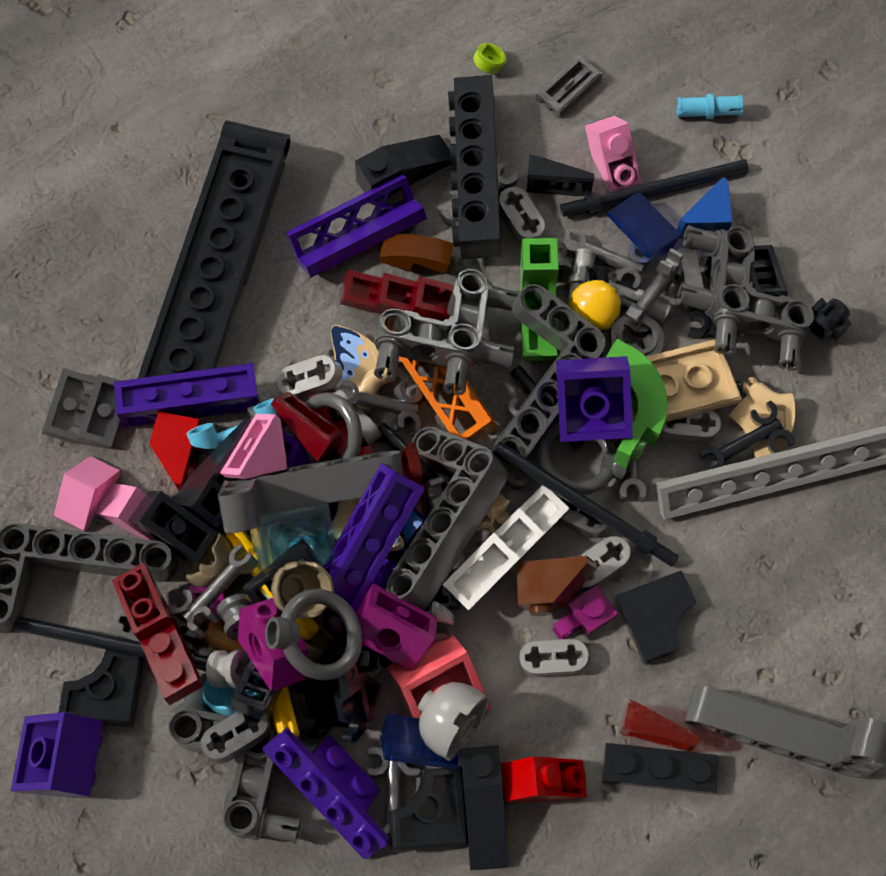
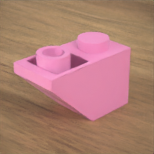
[585,116,642,192]

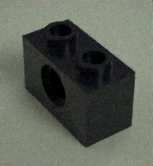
[128,491,218,563]

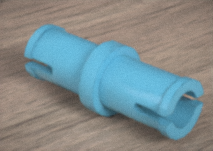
[676,93,743,119]

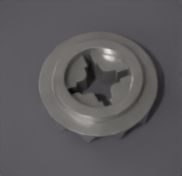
[611,315,664,357]

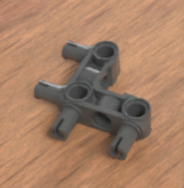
[677,225,814,371]
[374,269,521,395]
[168,672,318,843]

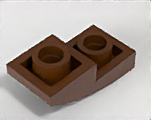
[378,234,453,274]

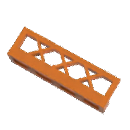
[393,312,500,441]

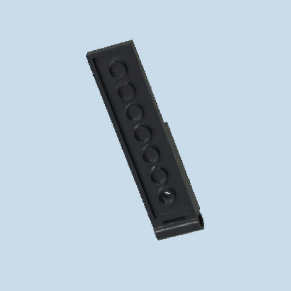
[137,120,291,379]

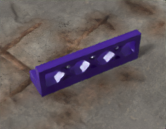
[286,174,427,278]
[114,363,261,428]
[324,462,425,612]

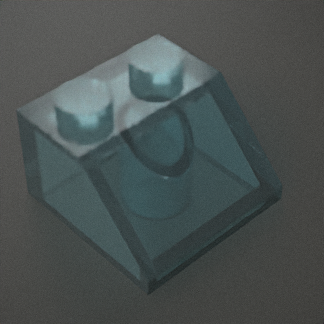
[250,503,335,592]

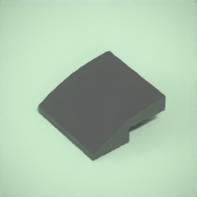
[42,368,120,449]

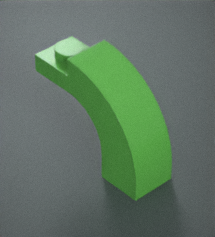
[520,238,559,361]
[606,339,667,469]

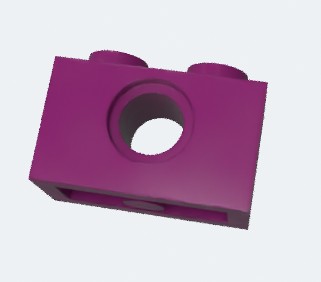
[346,584,438,670]
[238,598,309,692]

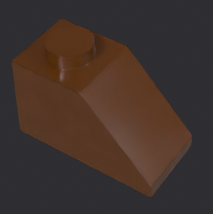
[516,555,597,616]

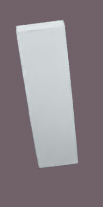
[443,485,569,610]

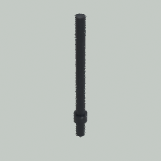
[560,159,749,217]
[492,441,679,567]
[15,616,209,671]

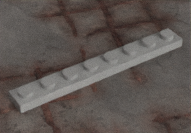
[656,426,886,520]

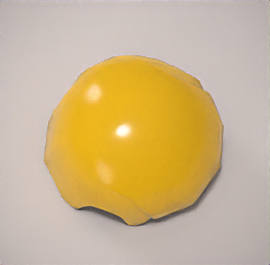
[569,280,621,331]

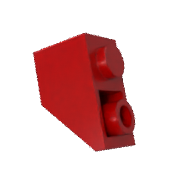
[149,411,204,492]
[500,756,587,803]

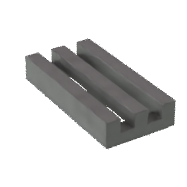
[536,55,602,118]

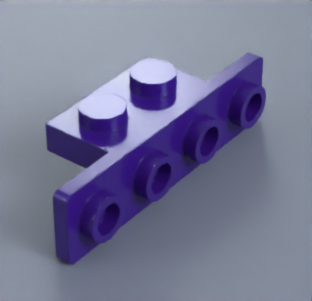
[263,728,390,859]

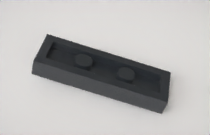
[602,743,718,795]

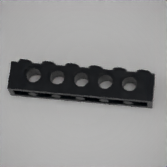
[448,75,502,259]

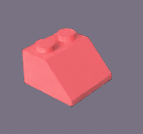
[387,632,491,731]

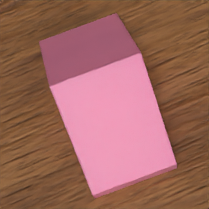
[220,414,287,479]
[54,456,121,532]
[95,483,156,541]

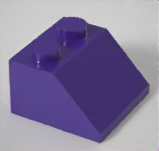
[556,356,633,442]
[11,712,103,798]

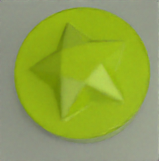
[473,43,507,74]

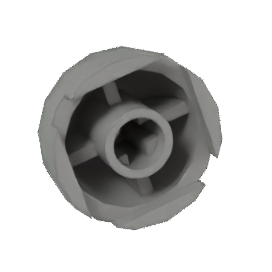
[418,682,489,761]

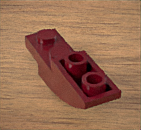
[111,563,204,706]

